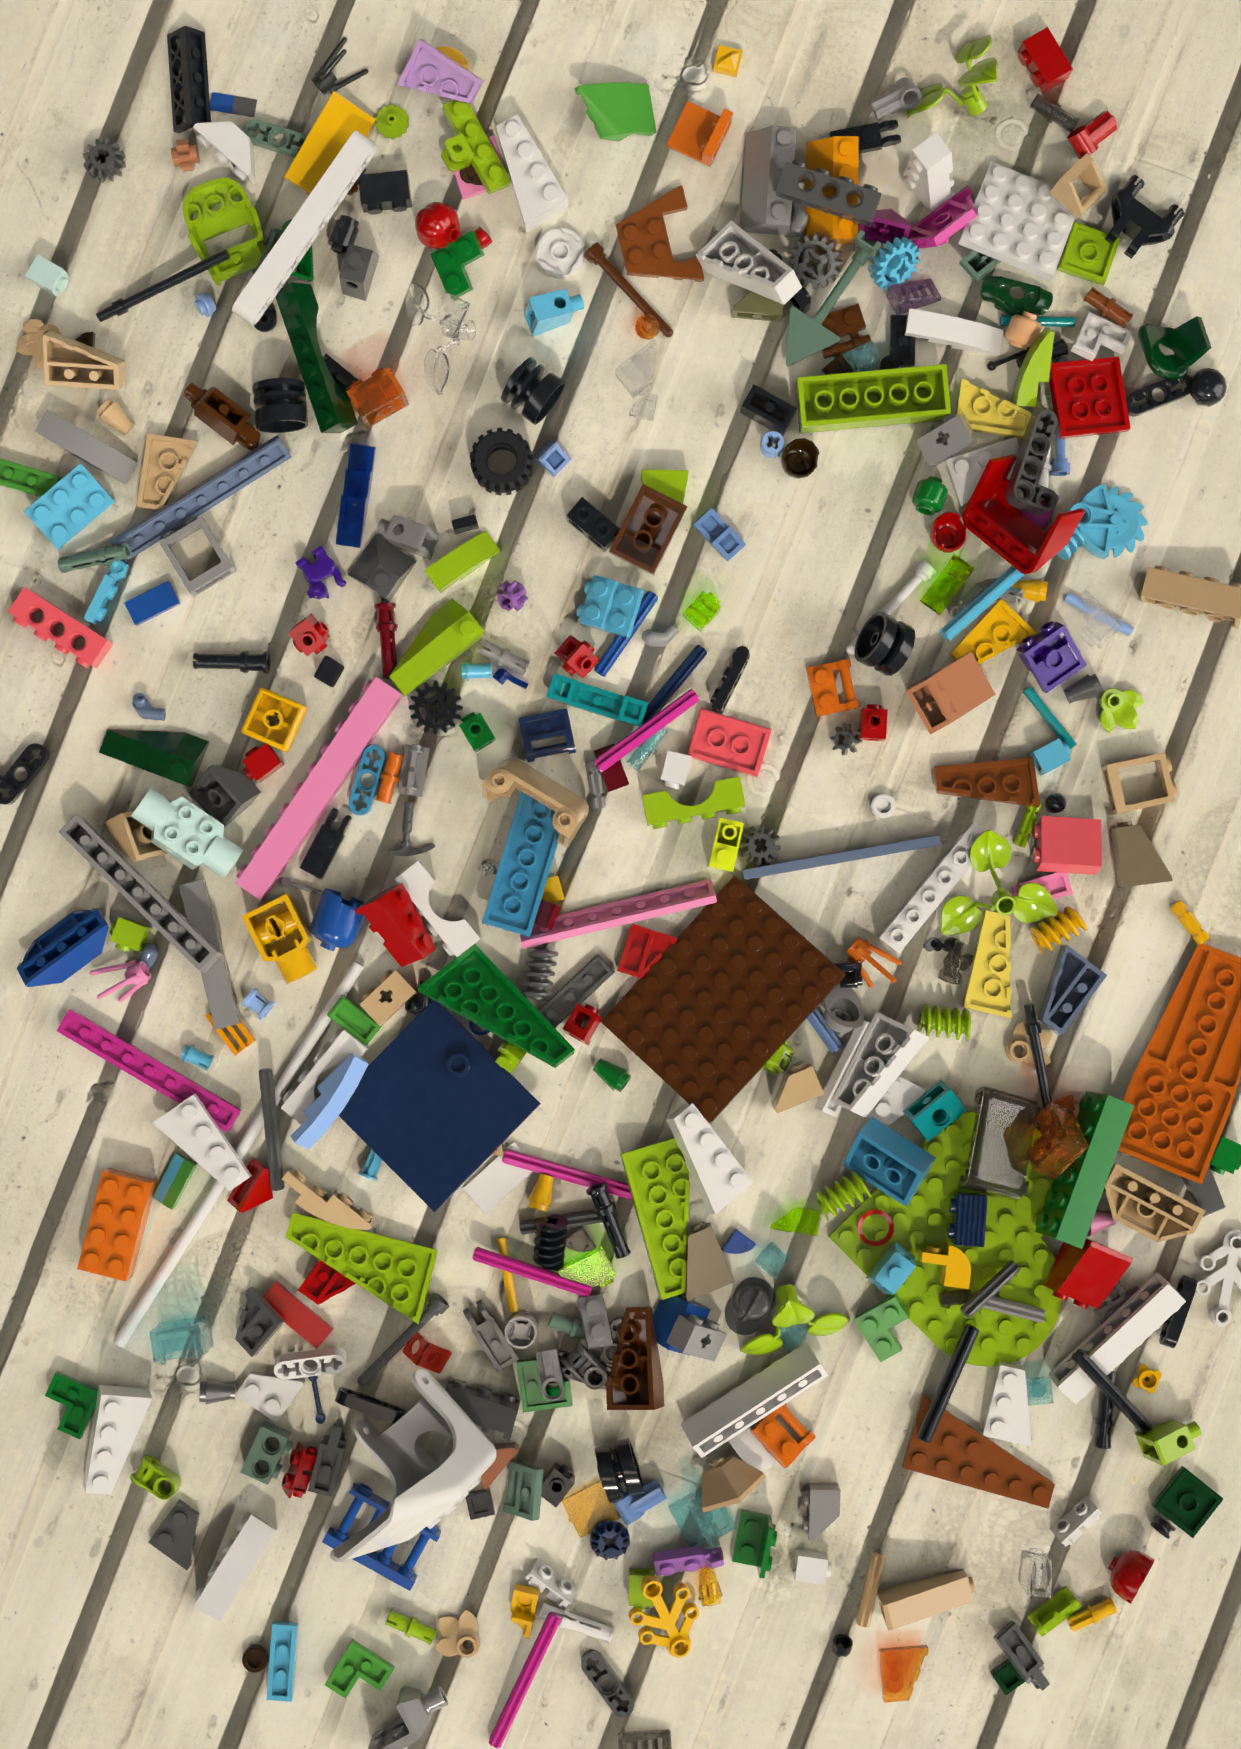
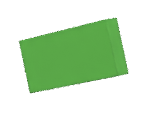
[327,995,382,1046]

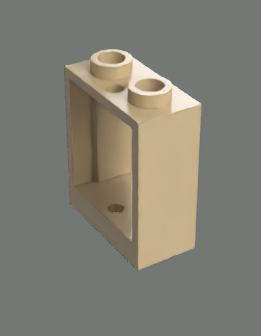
[1101,752,1177,815]

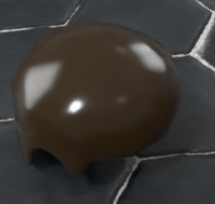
[781,438,820,479]

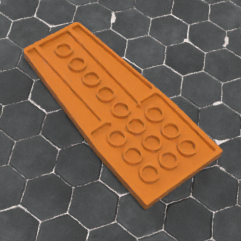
[1118,944,1241,1184]

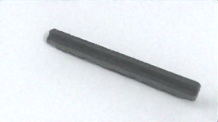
[259,1068,284,1191]

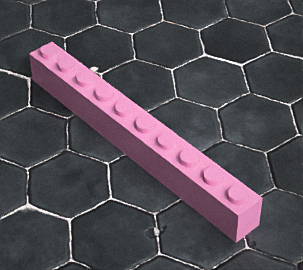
[236,677,403,901]

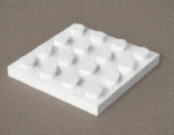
[958,161,1082,281]

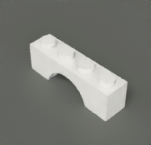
[395,861,482,957]
[281,1029,370,1125]

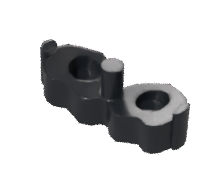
[923,937,963,952]

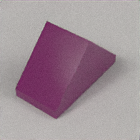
[858,209,912,244]

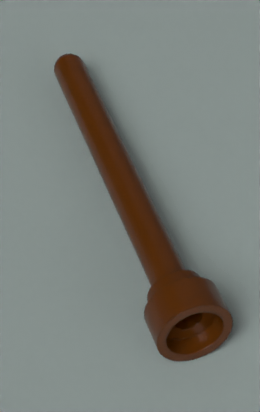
[584,242,673,338]

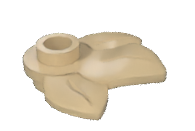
[16,319,62,369]
[1006,1020,1052,1068]
[435,1609,480,1658]

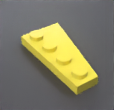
[962,910,1012,1019]

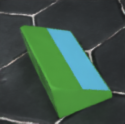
[153,1152,198,1210]

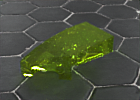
[770,1207,822,1236]

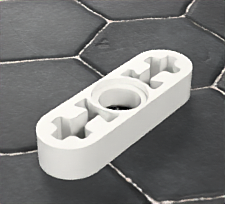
[274,1347,347,1380]

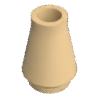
[97,399,135,436]

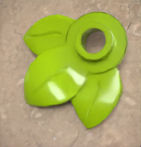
[1099,688,1144,733]

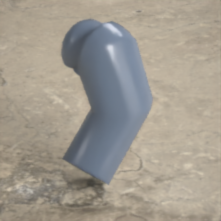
[132,693,166,721]
[125,943,158,970]

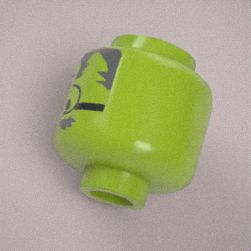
[762,1040,794,1075]

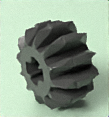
[83,138,126,183]
[739,825,781,867]

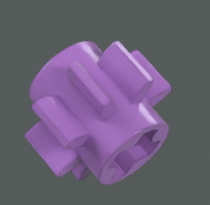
[496,580,528,611]

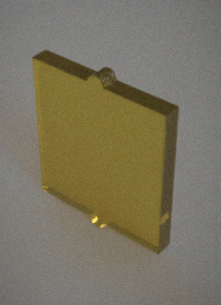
[562,1481,619,1538]

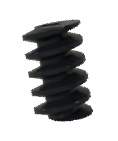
[533,1214,568,1271]

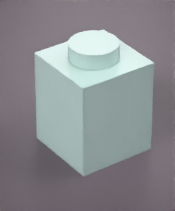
[25,254,69,297]

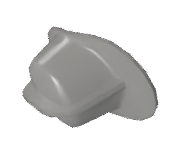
[824,984,864,1037]

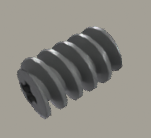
[520,947,559,1001]

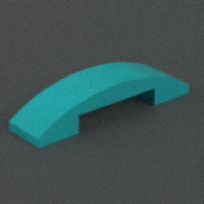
[546,673,648,726]

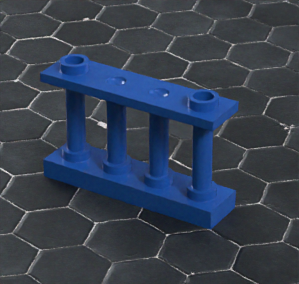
[322,1483,441,1591]

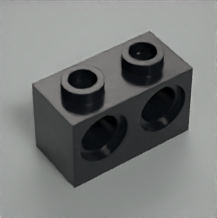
[566,497,620,553]

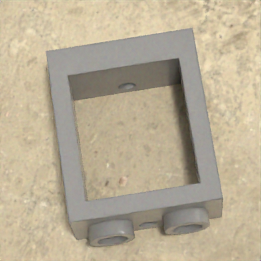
[159,516,236,597]

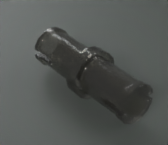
[1029,93,1079,133]

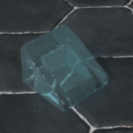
[755,1241,790,1279]
[779,1324,808,1353]

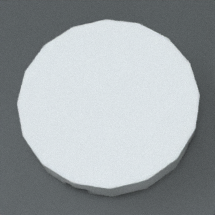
[536,227,585,278]

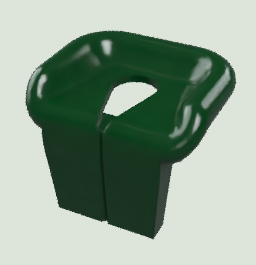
[1138,316,1212,380]

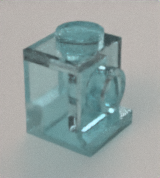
[847,341,881,372]

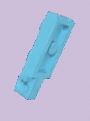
[84,560,129,626]

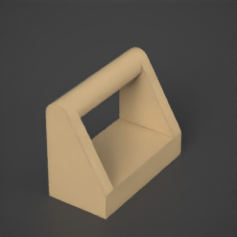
[1050,153,1106,218]

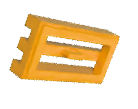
[205,1012,256,1056]

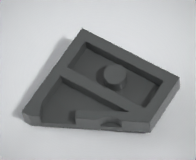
[235,1286,285,1357]

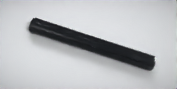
[917,1324,979,1443]
[1072,1349,1152,1434]

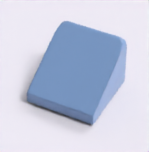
[533,440,571,477]

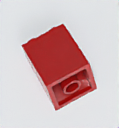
[1045,1238,1133,1309]

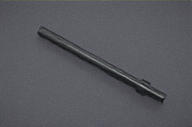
[96,249,230,322]
[1024,1003,1061,1151]

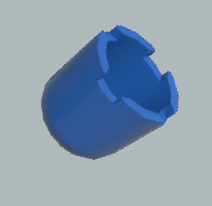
[311,888,366,951]

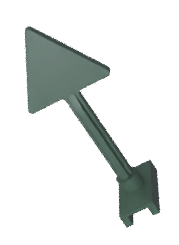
[786,230,882,367]

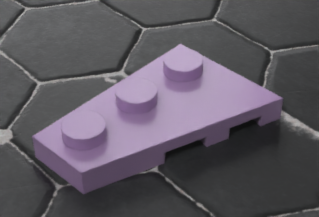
[397,39,484,103]

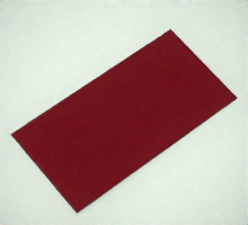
[593,743,629,792]

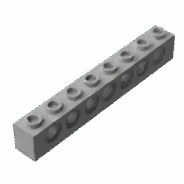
[59,814,223,973]

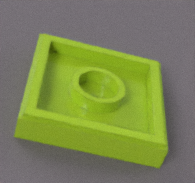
[1057,221,1121,286]

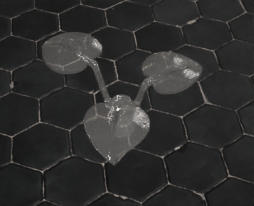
[405,283,476,395]

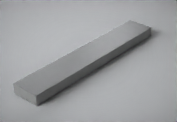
[179,879,241,1030]

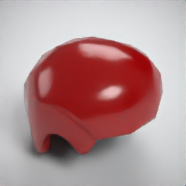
[929,512,967,553]

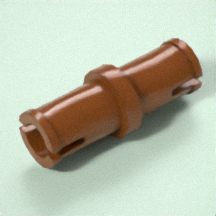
[1083,287,1134,328]

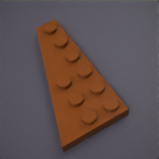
[902,1394,1055,1508]

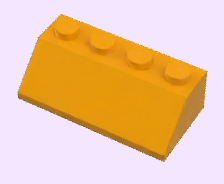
[806,136,859,244]

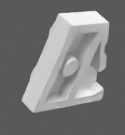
[867,1076,928,1126]

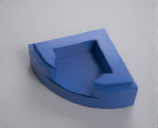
[721,1229,756,1254]

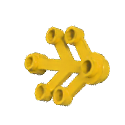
[628,1575,699,1658]

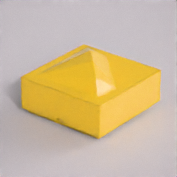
[713,45,743,77]

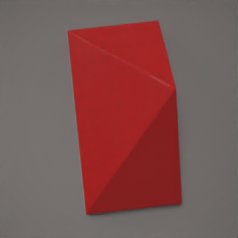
[227,1158,273,1213]

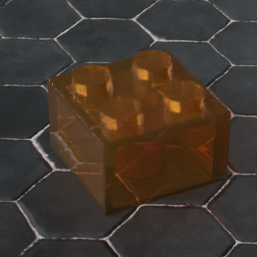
[346,367,409,429]

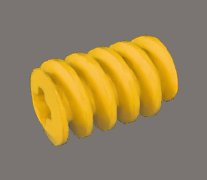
[1030,906,1088,956]

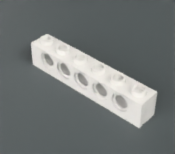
[877,822,985,954]

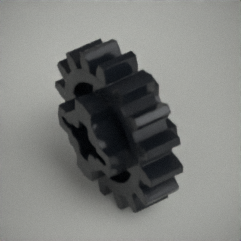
[409,680,463,735]

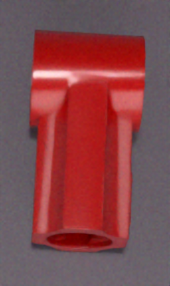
[1067,111,1117,159]

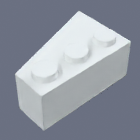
[903,132,955,213]

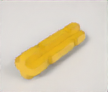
[1170,900,1209,945]

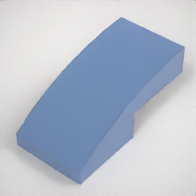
[692,508,746,561]

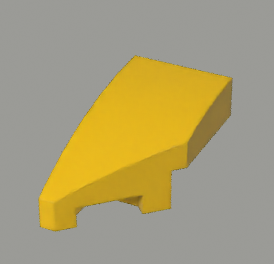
[510,1584,540,1639]

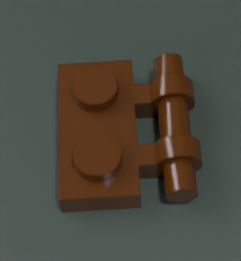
[822,303,872,359]

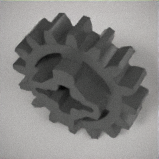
[789,232,844,289]

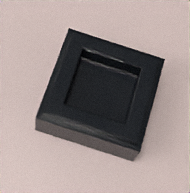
[452,515,479,534]
[466,1488,495,1520]

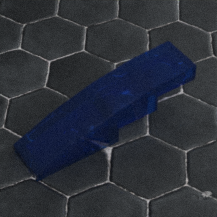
[336,443,376,548]

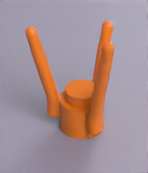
[846,938,902,988]

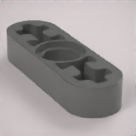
[581,1650,634,1717]

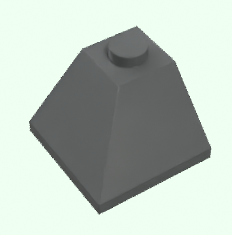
[348,534,416,603]
[189,765,261,828]

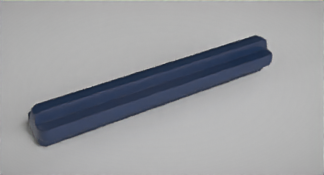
[642,645,707,724]

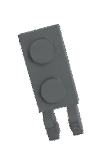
[463,1299,520,1372]

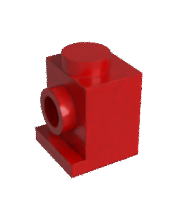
[563,1003,602,1045]

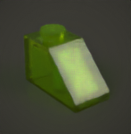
[920,554,974,615]
[558,1246,616,1288]

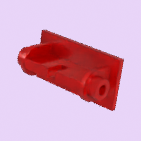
[282,1441,317,1498]

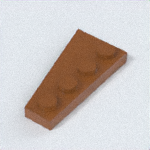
[933,757,1040,808]

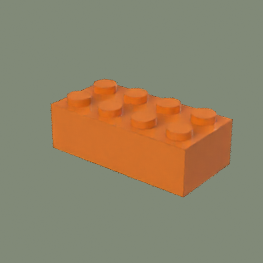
[77,1168,157,1281]

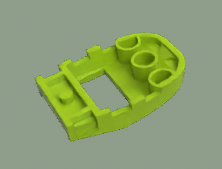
[182,177,266,286]

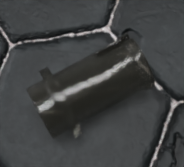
[938,1288,972,1309]

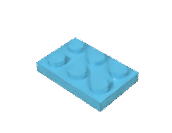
[24,462,115,550]

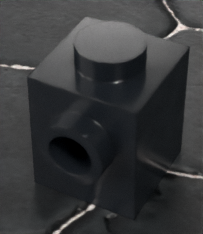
[541,1462,575,1507]

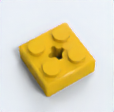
[241,687,307,752]

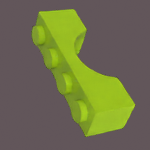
[642,776,746,829]

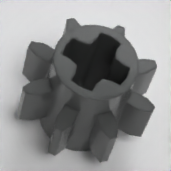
[830,724,863,755]

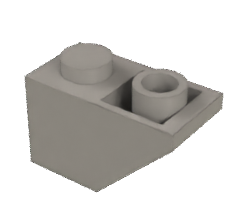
[802,1483,841,1540]

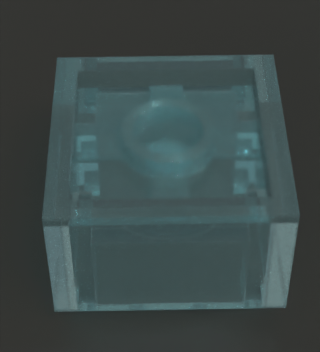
[150,1316,214,1365]

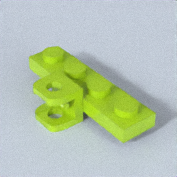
[441,100,512,195]

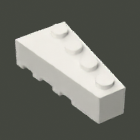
[832,1011,929,1118]

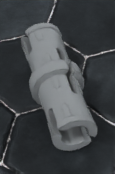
[479,640,530,676]

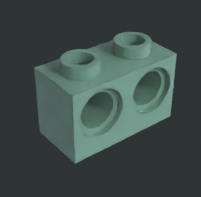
[240,1421,293,1485]

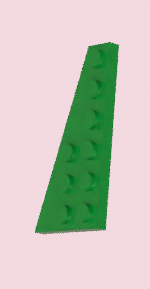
[418,944,575,1068]

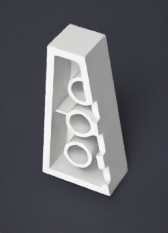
[496,114,568,233]
[696,220,802,305]
[666,1103,753,1215]
[83,1385,152,1494]
[193,1514,277,1622]

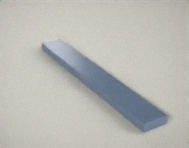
[110,435,292,562]
[741,835,941,880]

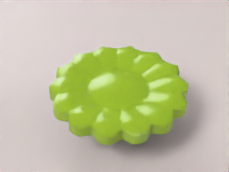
[375,105,409,140]

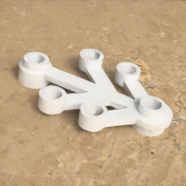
[1196,1230,1241,1327]

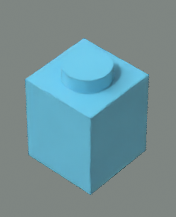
[1029,738,1071,776]

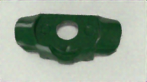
[981,276,1053,316]

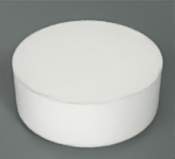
[870,793,896,819]

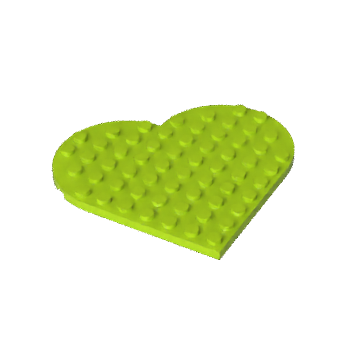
[828,1109,1062,1367]

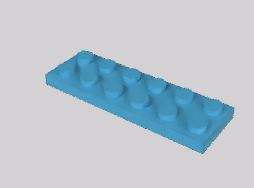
[482,792,558,938]

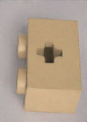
[359,970,418,1026]

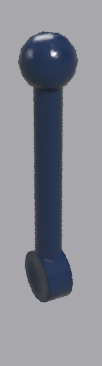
[308,1376,326,1424]

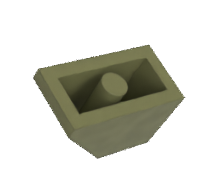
[732,291,783,322]

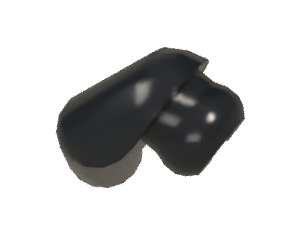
[405,981,431,1014]

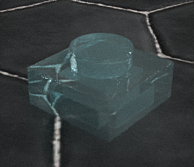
[1026,1376,1053,1406]

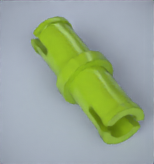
[385,1609,437,1645]

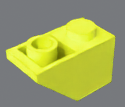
[708,818,744,873]

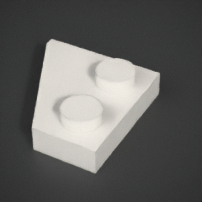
[236,1372,305,1423]

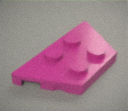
[908,185,977,249]

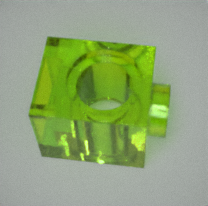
[683,591,721,632]

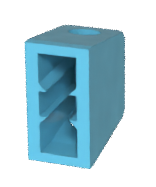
[524,289,584,337]
[865,1240,916,1295]

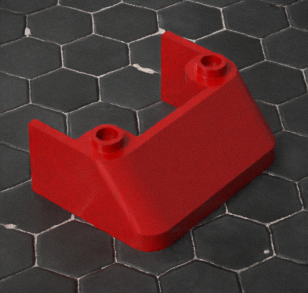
[962,454,1085,574]

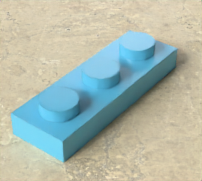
[266,1621,298,1702]

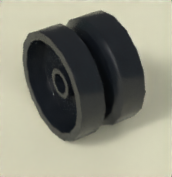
[854,612,915,676]
[595,1438,644,1503]

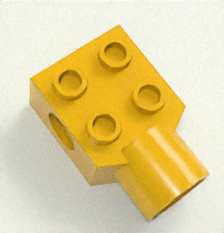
[242,894,318,984]

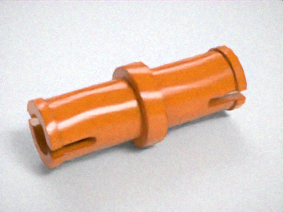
[375,752,404,804]

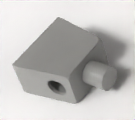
[377,515,440,560]

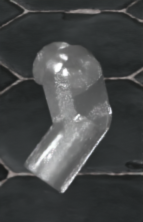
[478,858,500,876]

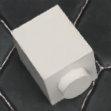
[660,750,692,790]
[793,1549,832,1585]

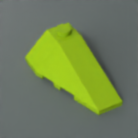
[389,599,485,697]

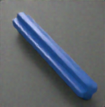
[594,591,658,677]

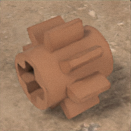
[171,138,200,172]

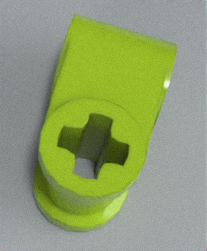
[130,1454,181,1500]

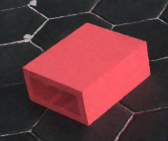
[1033,816,1102,875]

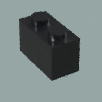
[358,170,412,215]
[740,384,797,436]

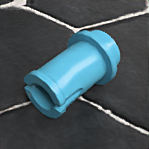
[461,661,492,681]
[180,1045,214,1071]

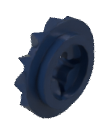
[590,1520,630,1561]

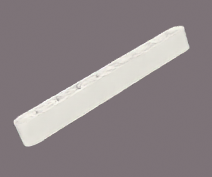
[232,130,378,326]

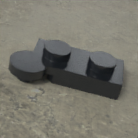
[879,315,915,370]

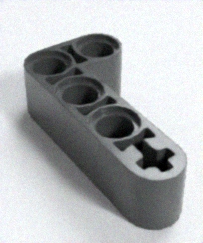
[1005,410,1058,515]

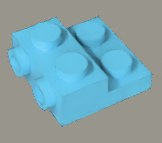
[577,575,644,638]

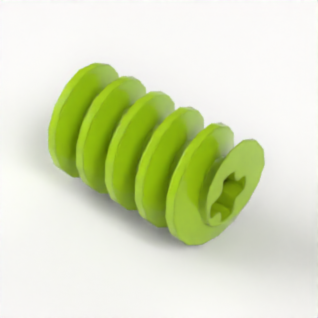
[917,1004,971,1041]
[815,1171,872,1221]

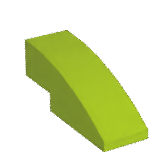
[1012,327,1055,407]
[424,531,500,593]

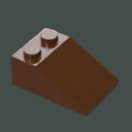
[609,484,688,576]

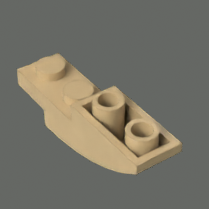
[281,1169,375,1230]

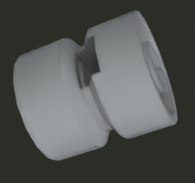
[504,1310,538,1349]

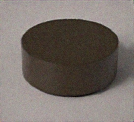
[242,1645,269,1673]

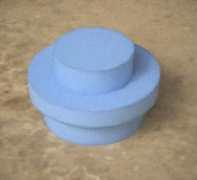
[194,293,216,318]

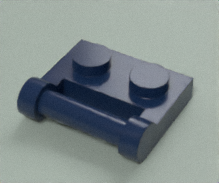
[518,708,576,763]

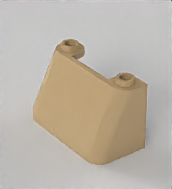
[482,758,589,848]

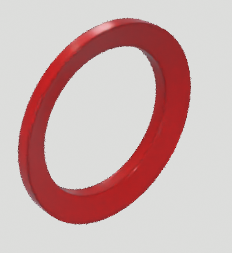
[857,1209,894,1246]

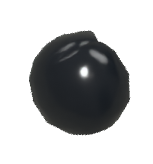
[1188,368,1227,407]

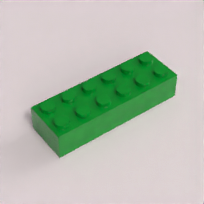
[1035,1091,1134,1249]

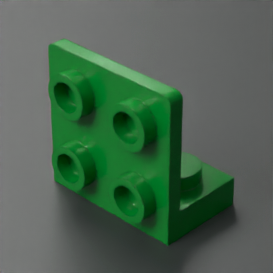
[732,1509,777,1579]

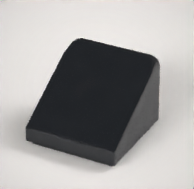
[314,655,344,687]

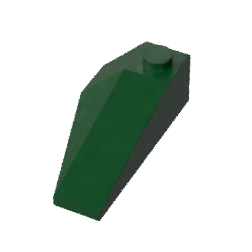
[99,730,209,788]

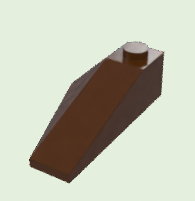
[606,1307,664,1410]

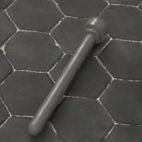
[357,1293,450,1386]

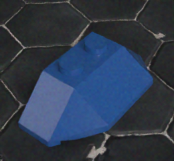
[17,908,109,987]

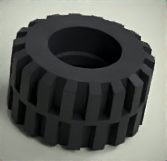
[470,428,533,496]

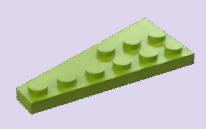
[620,1137,690,1300]
[286,1212,438,1324]

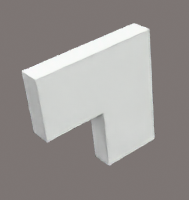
[1070,311,1132,362]

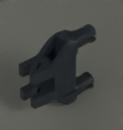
[1105,175,1184,259]

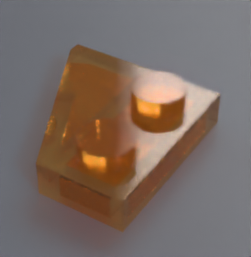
[879,1645,929,1703]

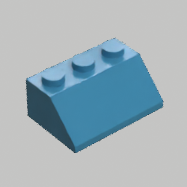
[843,1116,936,1207]

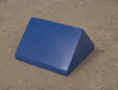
[653,1295,711,1355]

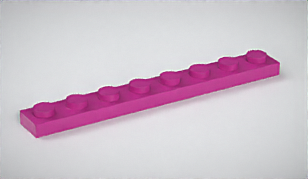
[57,1009,242,1132]

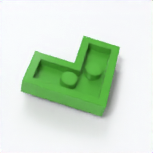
[853,1294,910,1362]
[325,1639,395,1699]

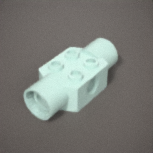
[131,788,243,878]

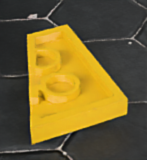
[949,599,1037,664]

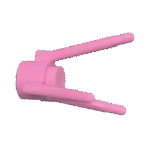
[90,959,151,1002]

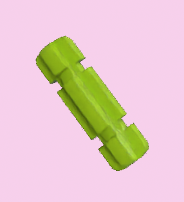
[1013,803,1042,848]

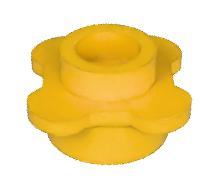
[1132,1364,1162,1393]

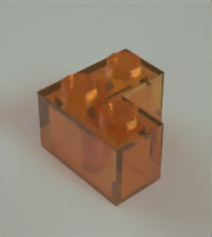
[1026,1102,1089,1179]

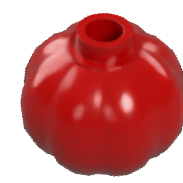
[415,202,460,250]

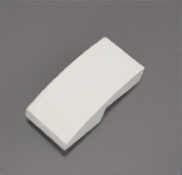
[729,1427,775,1472]

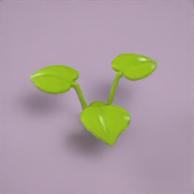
[907,35,998,119]
[941,830,1058,935]
[740,1284,850,1355]

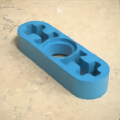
[349,745,386,816]

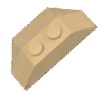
[1104,1163,1206,1242]

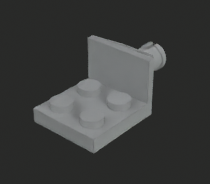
[368,1686,448,1749]

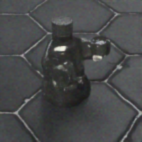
[937,940,973,985]

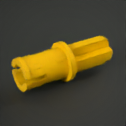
[1067,1597,1118,1632]

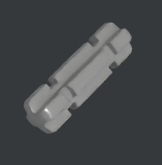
[585,760,606,809]

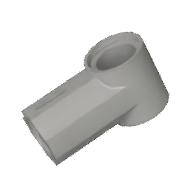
[869,77,922,121]
[535,1349,565,1401]

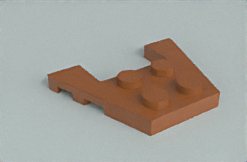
[616,186,704,282]

